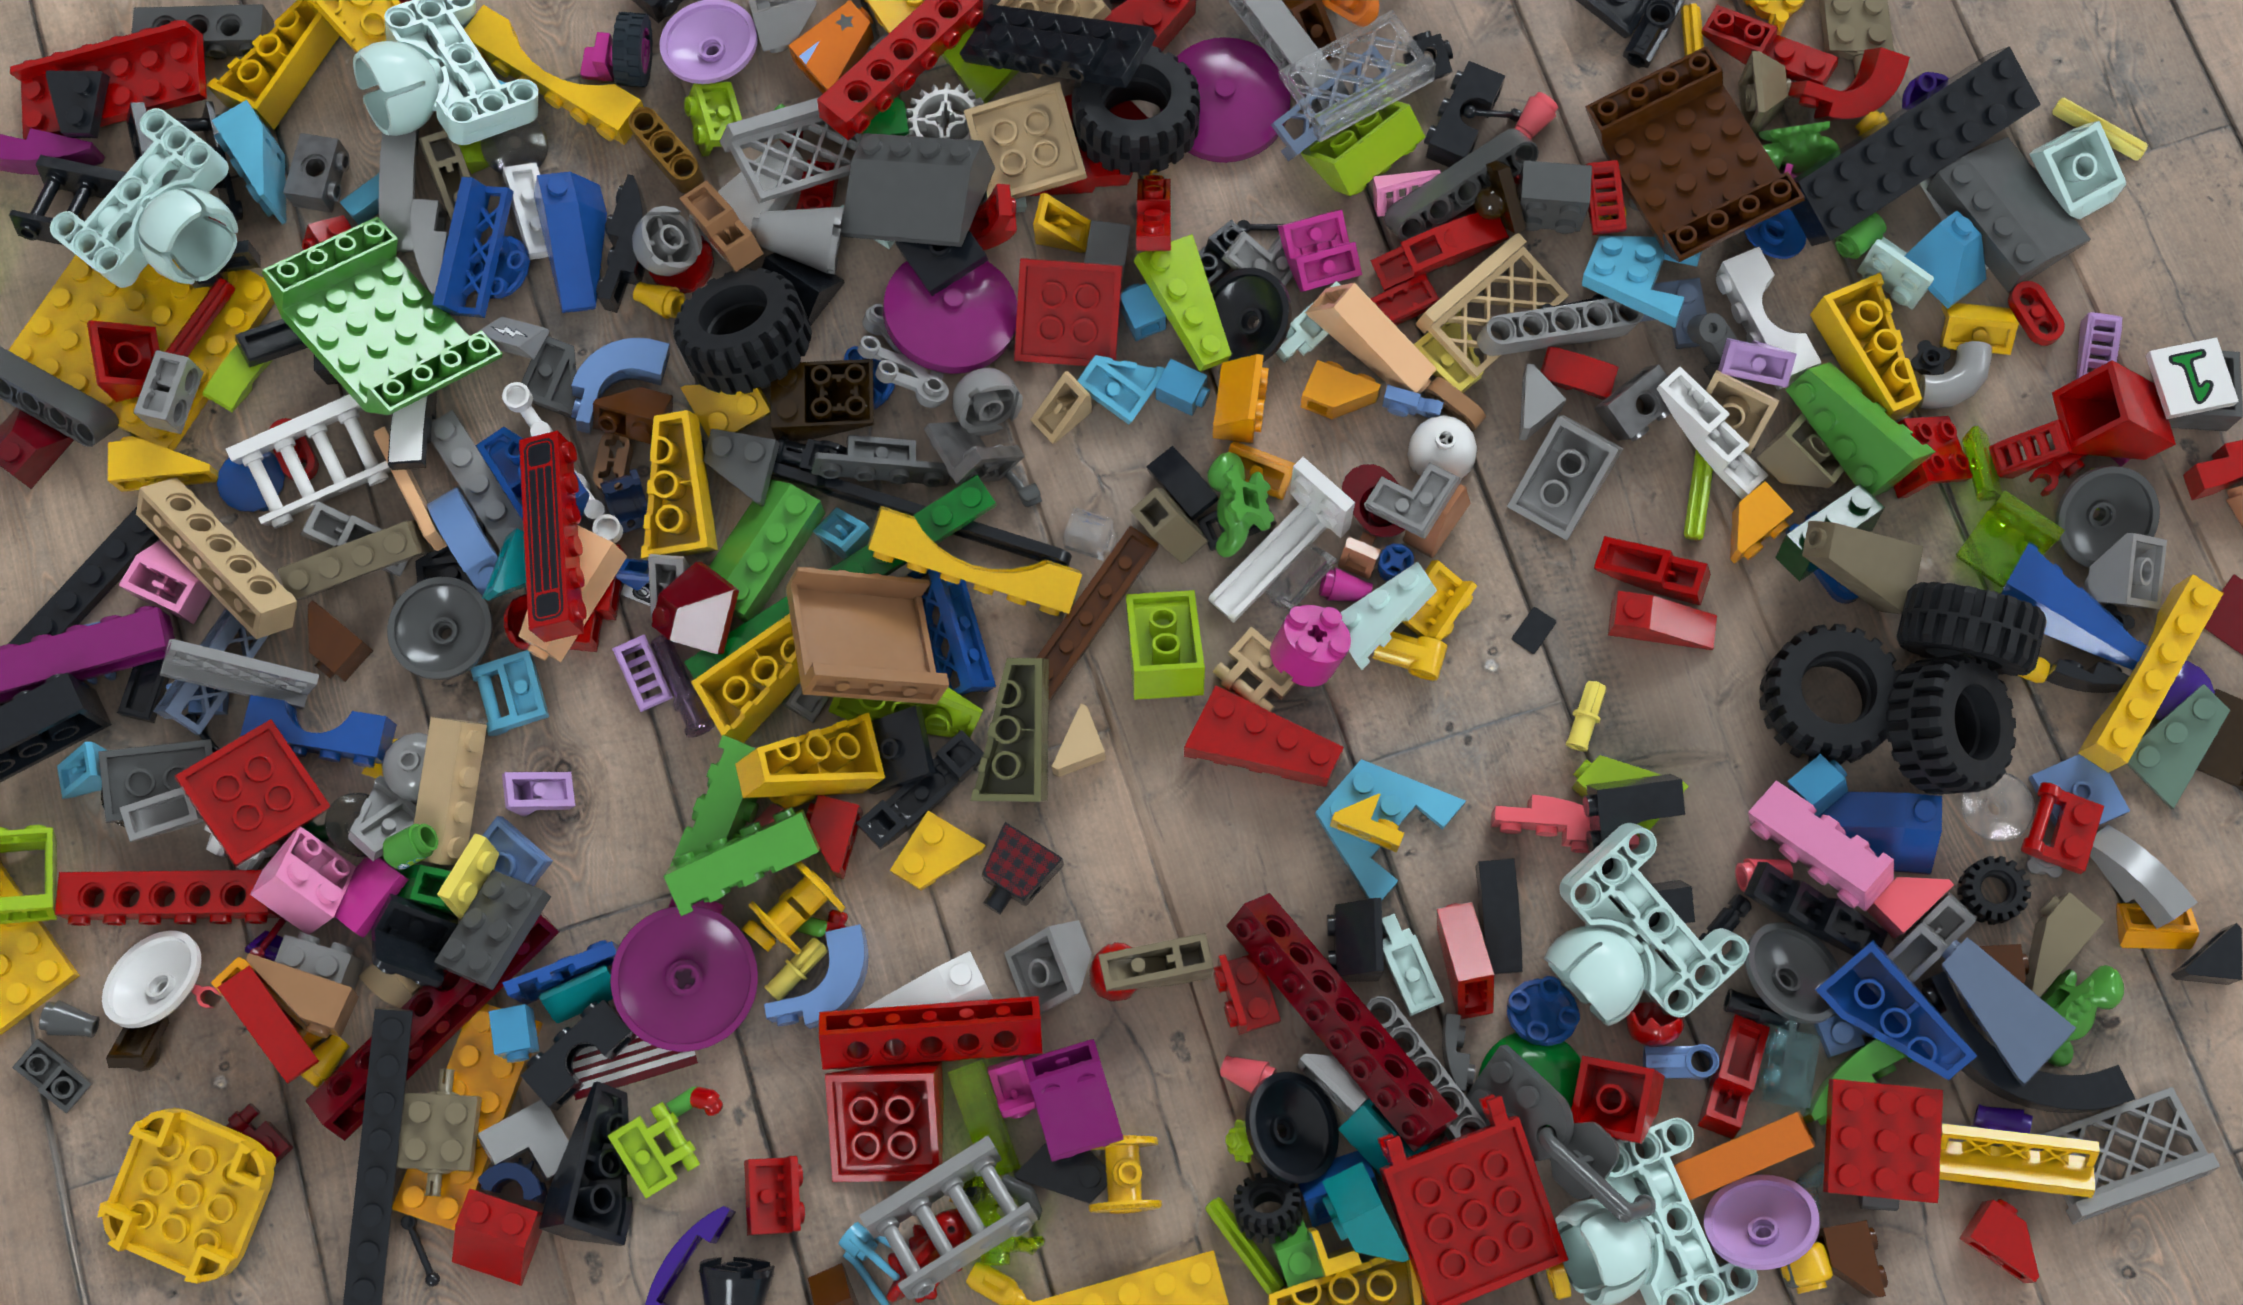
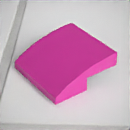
[1277,209,1362,292]
[334,856,409,938]

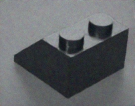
[1327,898,1384,982]

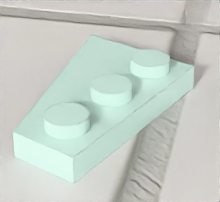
[1340,562,1437,670]

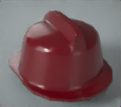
[1342,464,1405,537]

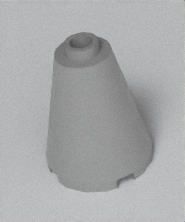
[751,207,844,275]

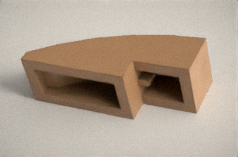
[679,180,764,272]

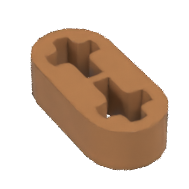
[1424,377,1486,431]
[593,432,633,493]

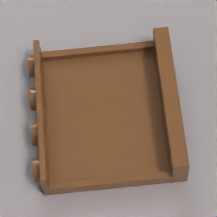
[786,567,949,704]

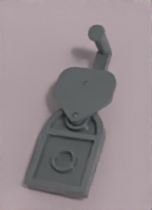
[1466,1044,1656,1223]

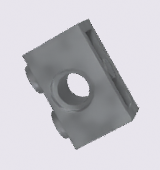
[283,133,350,213]
[1594,364,1671,441]

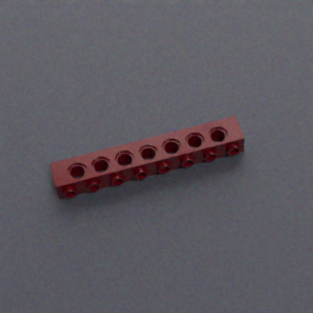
[1226,893,1459,1152]
[305,912,560,1141]

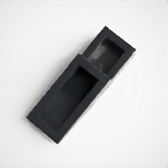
[1475,858,1523,975]

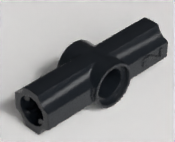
[1623,0,1685,68]

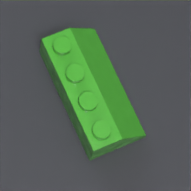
[709,479,826,623]

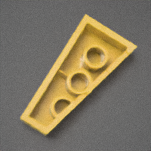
[206,0,340,130]
[1810,272,1922,421]
[640,410,718,560]

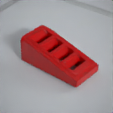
[1585,160,1627,235]
[1989,419,2072,479]

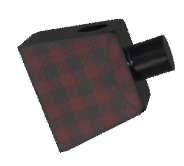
[982,822,1064,915]

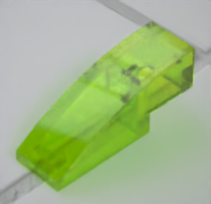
[947,1060,1021,1176]

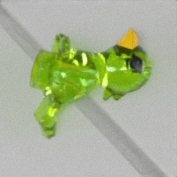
[949,1176,1046,1266]

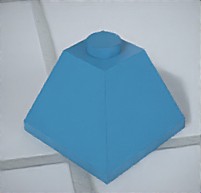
[1904,211,1987,309]

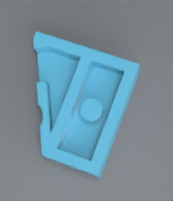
[1077,355,1165,425]

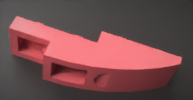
[1491,794,1639,853]

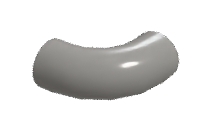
[1918,341,1992,409]

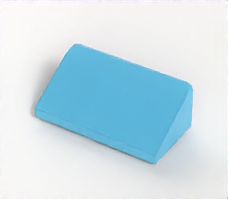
[340,173,379,225]

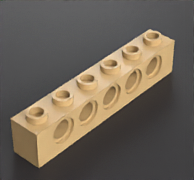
[136,477,297,639]

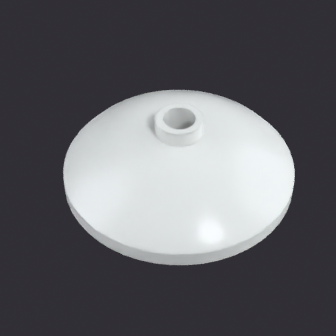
[102,930,201,1028]

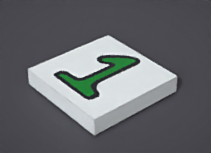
[2145,338,2239,419]

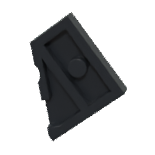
[46,71,110,138]
[1014,1143,1107,1204]

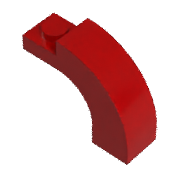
[1788,47,1910,121]
[969,184,1017,251]

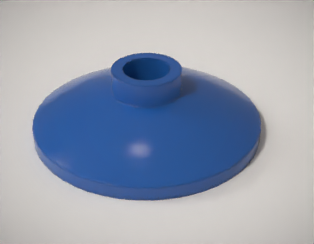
[1744,208,1807,259]

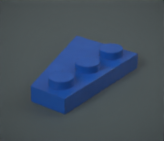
[503,940,619,1005]

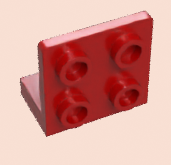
[1893,416,1973,499]
[1213,954,1281,1035]

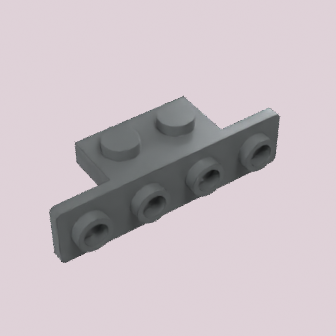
[812,435,950,487]

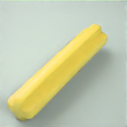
[2052,98,2148,161]

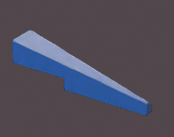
[2001,542,2147,670]

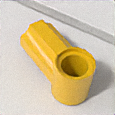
[1373,631,1448,681]

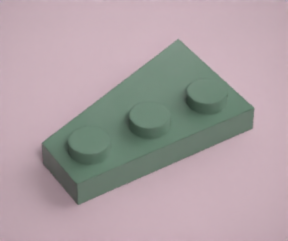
[2127,684,2230,809]

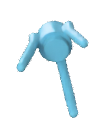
[838,1222,900,1305]

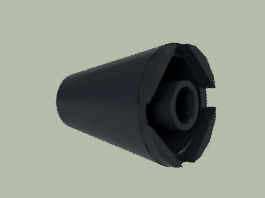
[699,1257,775,1305]

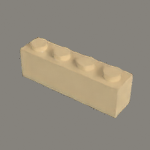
[414,717,487,865]

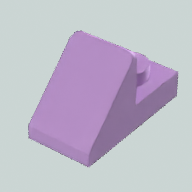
[1718,338,1797,388]
[502,772,575,817]

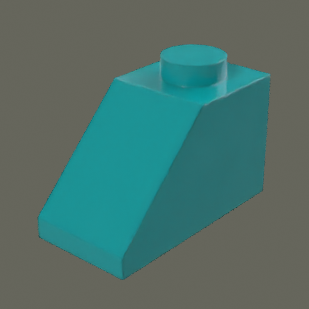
[482,528,526,601]

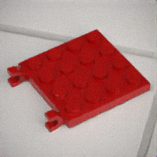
[1377,1094,1569,1305]

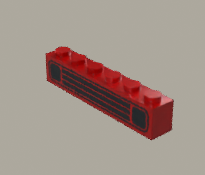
[519,430,587,642]

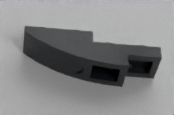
[596,174,647,313]

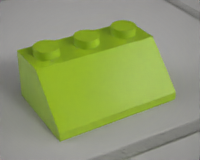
[1301,94,1426,197]

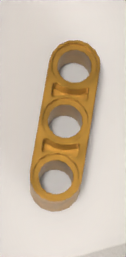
[629,107,704,194]

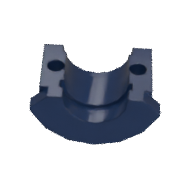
[600,469,647,533]
[478,1157,548,1204]

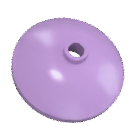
[660,0,758,84]
[1704,1175,1820,1270]

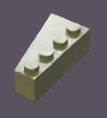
[970,658,1049,802]

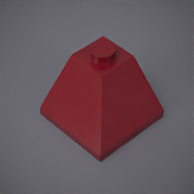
[0,407,74,489]
[651,562,739,654]

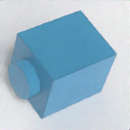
[1120,283,1166,342]
[1155,359,1210,416]
[1787,754,1848,817]
[489,1004,539,1063]

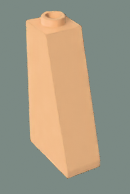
[1305,283,1437,394]
[519,525,627,662]

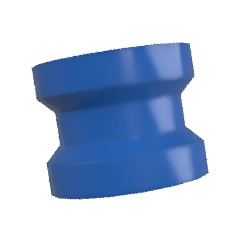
[1378,543,1414,582]

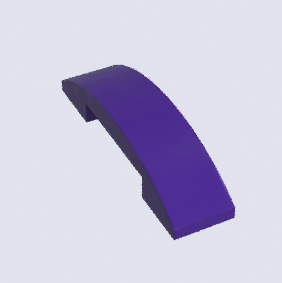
[645,1206,736,1305]

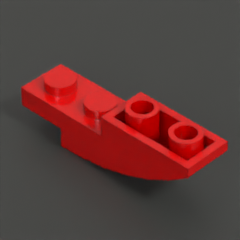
[1701,5,1838,86]
[1136,175,1171,251]
[1370,212,1509,292]

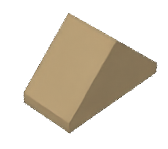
[1031,371,1092,444]
[1052,704,1106,777]

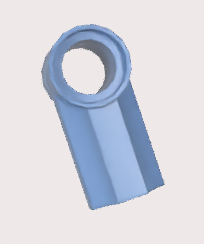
[1643,1044,1720,1080]

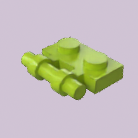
[608,1101,700,1199]

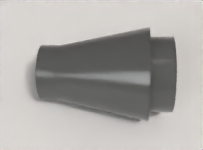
[39,1000,100,1038]

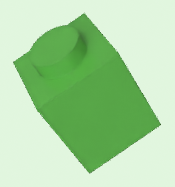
[1271,1218,1324,1288]

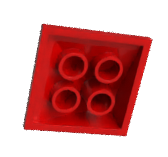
[825,1061,944,1182]

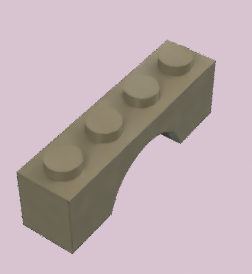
[277,520,431,600]

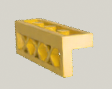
[1939,1124,2100,1198]

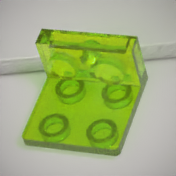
[1956,490,2065,589]

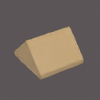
[1706,370,1780,456]

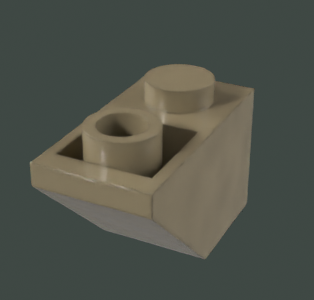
[1130,487,1209,564]

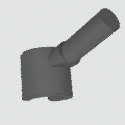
[1005,470,1042,507]

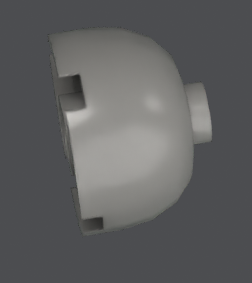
[632,206,702,276]
[953,368,1023,436]
[382,732,428,804]

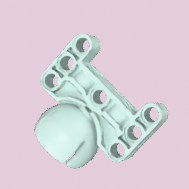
[353,0,538,145]
[50,108,238,288]
[1544,823,1749,1026]
[1555,1117,1758,1305]

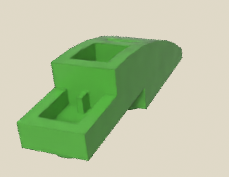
[1803,1038,1914,1126]

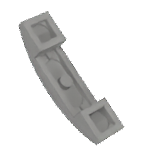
[379,129,419,252]

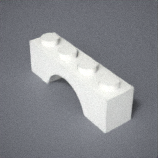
[1716,247,1822,390]

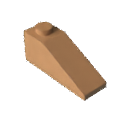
[246,953,359,1038]

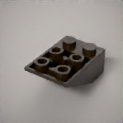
[770,359,874,441]

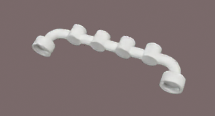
[502,382,623,544]

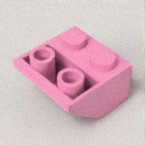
[119,540,212,624]
[250,826,356,935]

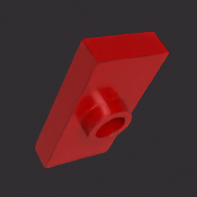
[1370,273,1439,326]

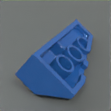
[534,172,607,313]
[476,427,590,525]
[1818,792,1942,875]
[1815,940,1977,1080]

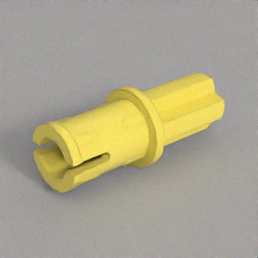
[1566,681,1606,752]
[764,937,828,1001]

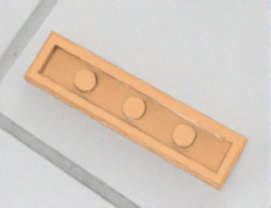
[374,426,448,551]

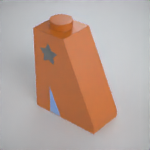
[788,0,874,94]

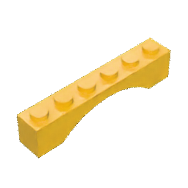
[464,5,644,145]
[867,505,1082,616]
[2078,574,2224,773]

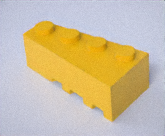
[691,613,800,743]
[735,712,885,798]
[1267,1247,1422,1305]

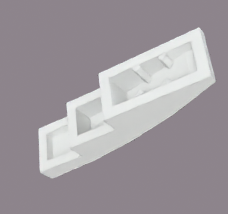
[1656,367,1768,499]

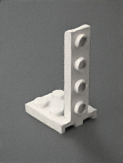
[1208,457,1355,623]

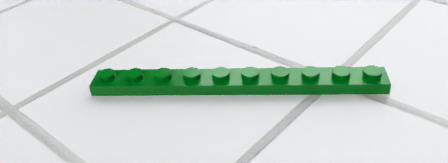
[684,475,997,679]

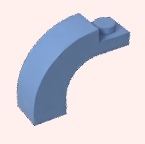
[571,338,670,434]
[427,487,498,596]
[764,924,868,1029]

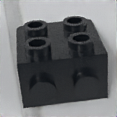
[371,893,458,988]

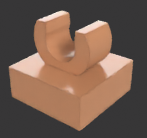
[1338,532,1381,580]

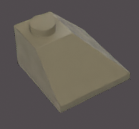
[1738,51,1792,136]
[1756,412,1844,488]

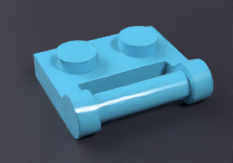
[471,650,549,736]

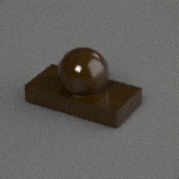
[1475,160,1527,234]
[106,1016,170,1072]

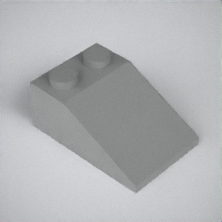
[1507,415,1624,541]

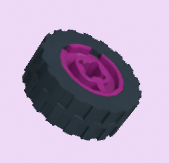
[612,12,653,87]

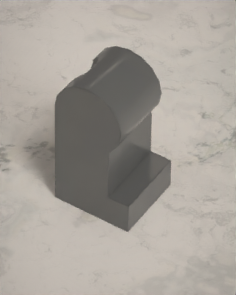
[1687,313,1738,380]

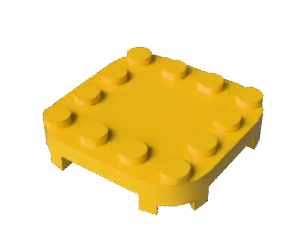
[97,1107,276,1284]

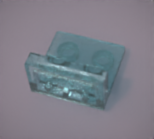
[1759,1020,1821,1110]

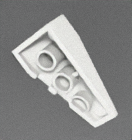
[863,951,993,1009]

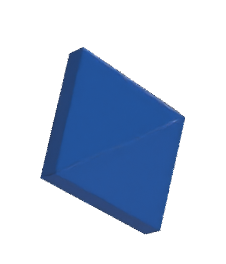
[616,559,649,591]

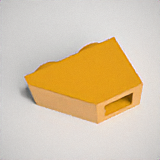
[1300,360,1381,420]
[1730,481,1794,564]

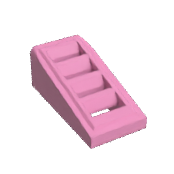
[1373,170,1441,217]

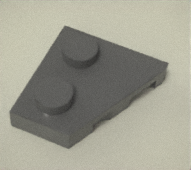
[521,336,579,420]
[703,429,780,506]

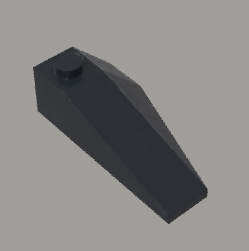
[539,1081,633,1246]

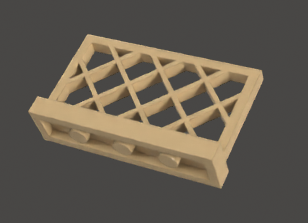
[1415,233,1569,379]

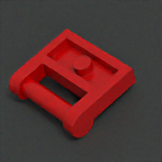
[2021,782,2104,874]

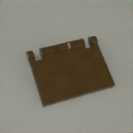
[2196,689,2243,791]

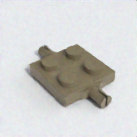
[1819,0,1894,77]
[397,1069,482,1197]

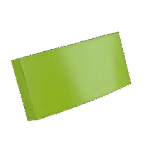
[203,345,273,412]

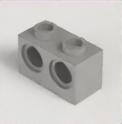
[133,350,204,434]

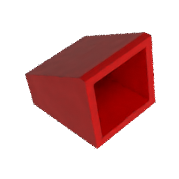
[2052,360,2176,460]

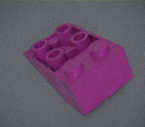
[1024,1039,1124,1162]

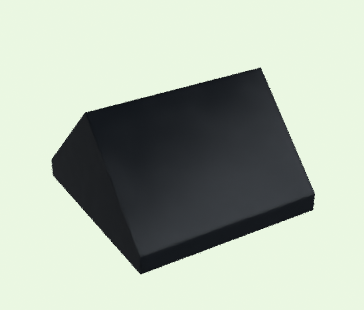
[761,253,844,327]

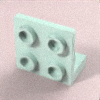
[1857,237,1934,310]

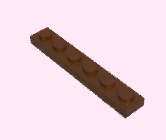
[1036,525,1159,703]

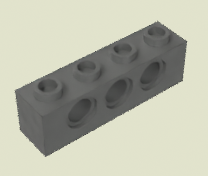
[131,4,274,59]

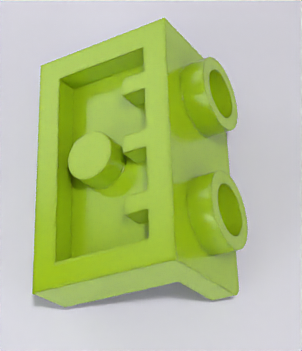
[684,82,742,157]

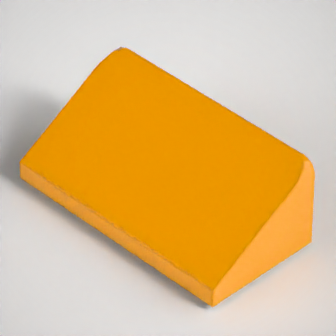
[1228,441,1295,500]
[2116,903,2200,949]

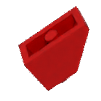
[806,795,863,879]
[1959,1199,2039,1283]

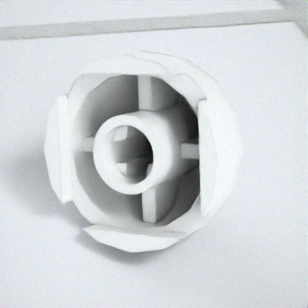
[1407,415,1477,481]

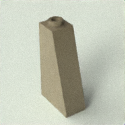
[1802,520,1924,614]

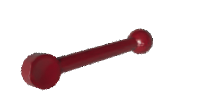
[250,917,287,958]

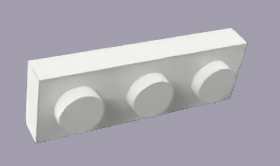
[503,163,548,260]

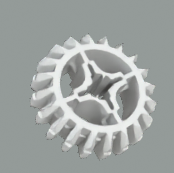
[905,82,984,140]

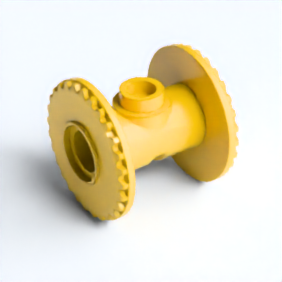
[748,861,845,955]
[1088,1135,1162,1214]

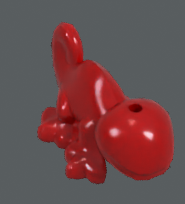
[886,1208,972,1303]

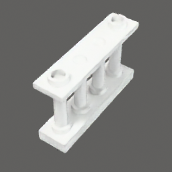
[226,394,392,529]

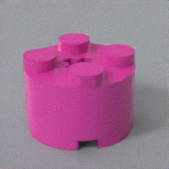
[1270,605,1351,687]

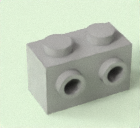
[274,932,365,990]

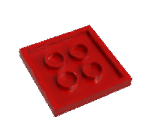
[1014,258,1123,366]
[175,719,331,867]
[1823,1079,1943,1203]

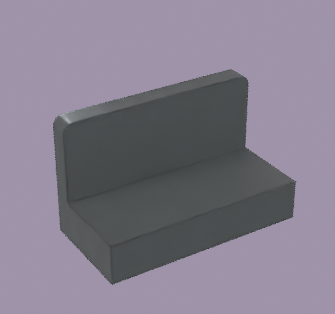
[1084,220,1131,287]

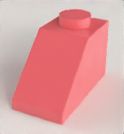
[1866,877,1954,939]

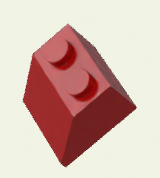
[1571,1055,1665,1144]
[452,1188,543,1286]

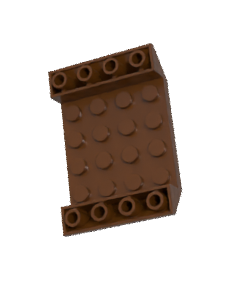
[1585,46,1805,262]

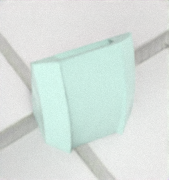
[2029,121,2126,219]

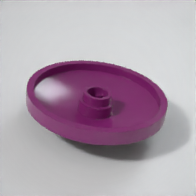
[1159,37,1291,163]
[883,261,1017,374]
[611,906,758,1052]

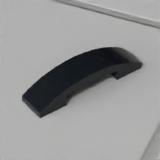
[856,730,984,850]

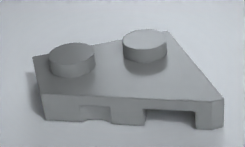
[348,775,416,861]

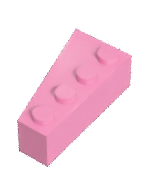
[1748,780,1894,912]

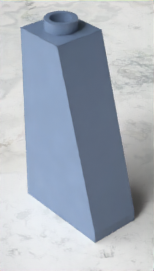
[1941,937,2076,1087]

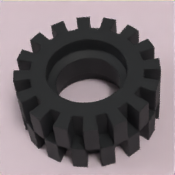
[1957,856,2031,925]
[1233,1172,1303,1244]

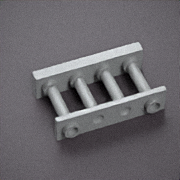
[859,1136,1038,1301]

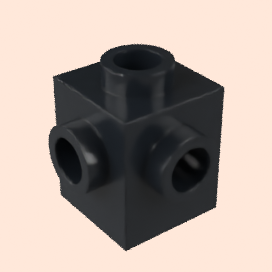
[1403,31,1453,86]

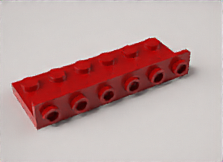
[10,20,207,140]

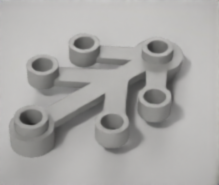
[858,304,949,408]

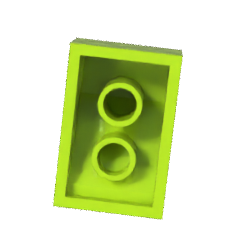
[1125,590,1205,700]

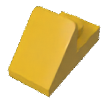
[1330,793,1404,853]

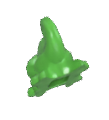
[1759,121,1840,173]
[1208,452,1274,558]
[2040,965,2124,1067]

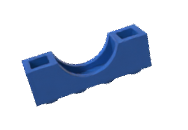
[240,695,397,768]

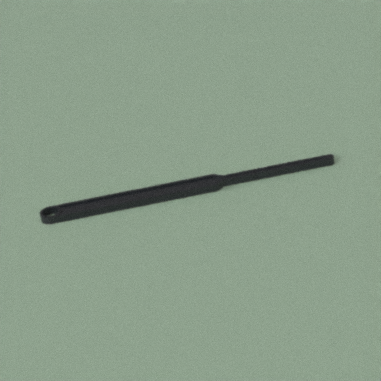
[702,439,1072,567]

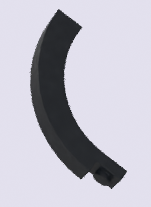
[1921,972,2136,1113]

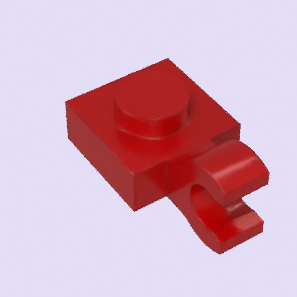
[2029,453,2088,497]

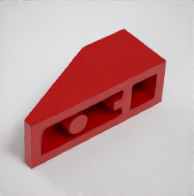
[1608,590,1717,650]

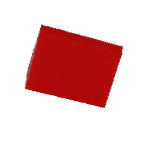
[87,320,160,402]

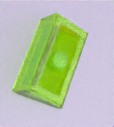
[1962,426,2003,502]

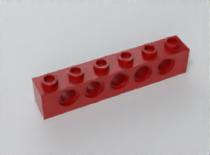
[817,0,984,141]
[55,870,280,926]
[819,996,1043,1070]

